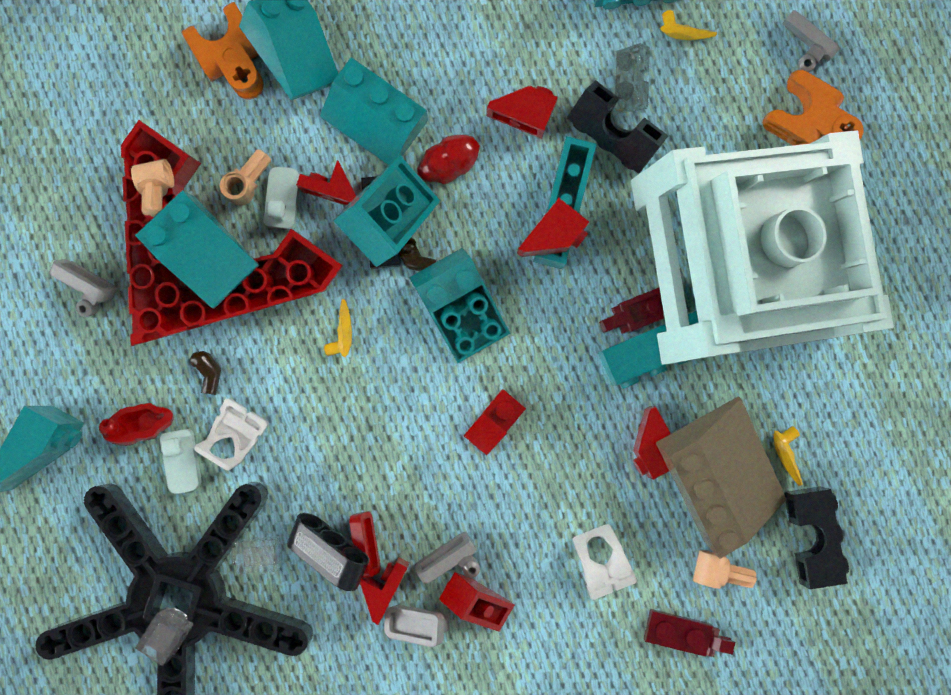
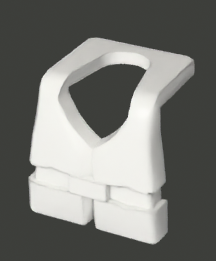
[194,398,269,471]
[572,524,637,600]

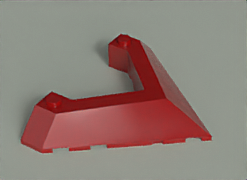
[121,120,343,346]

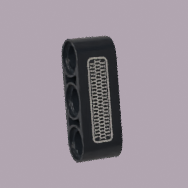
[287,513,369,591]

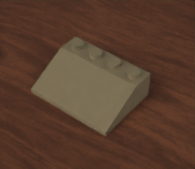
[656,396,787,559]

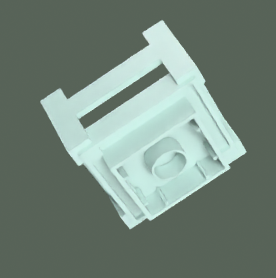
[631,130,894,365]

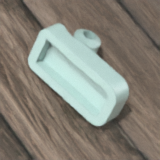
[263,167,300,230]
[160,429,202,494]

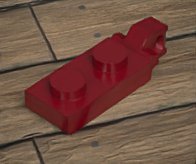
[599,287,687,334]
[644,609,736,657]

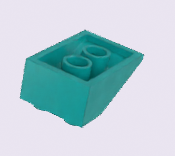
[239,0,338,101]
[333,155,441,267]
[135,190,259,309]
[0,406,84,492]

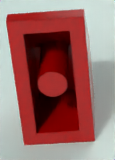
[487,85,558,139]
[517,198,589,257]
[633,406,671,480]
[439,572,515,632]

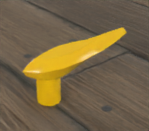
[660,10,717,40]
[324,299,352,357]
[773,426,803,486]

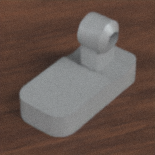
[783,10,841,72]
[49,259,117,317]
[415,532,480,584]
[384,605,449,647]

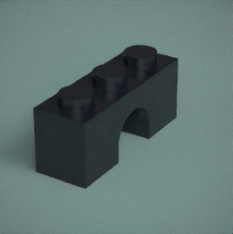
[567,80,668,174]
[784,486,849,590]

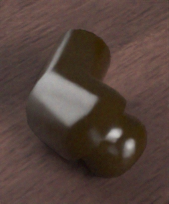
[399,237,437,271]
[190,351,221,395]

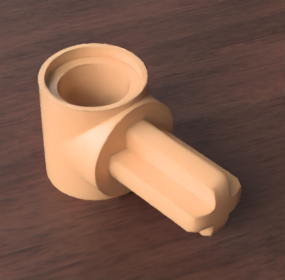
[220,149,271,205]
[131,159,174,217]
[692,550,757,589]

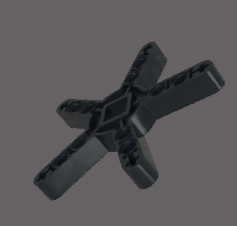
[35,482,313,695]

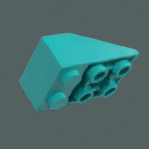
[409,248,511,363]

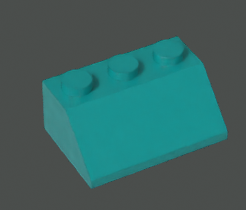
[320,57,428,165]

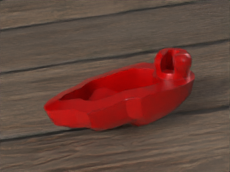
[417,135,480,184]
[99,403,174,446]

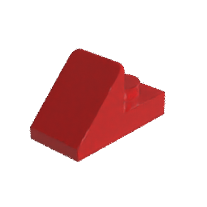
[296,160,356,206]
[463,389,526,456]
[360,557,410,625]

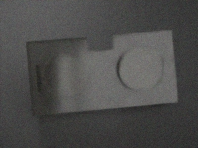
[615,43,650,113]

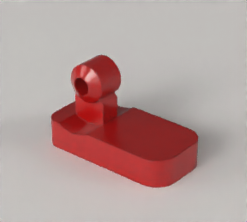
[349,511,381,578]

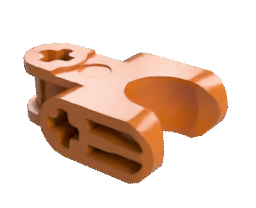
[181,2,264,100]
[762,70,864,146]

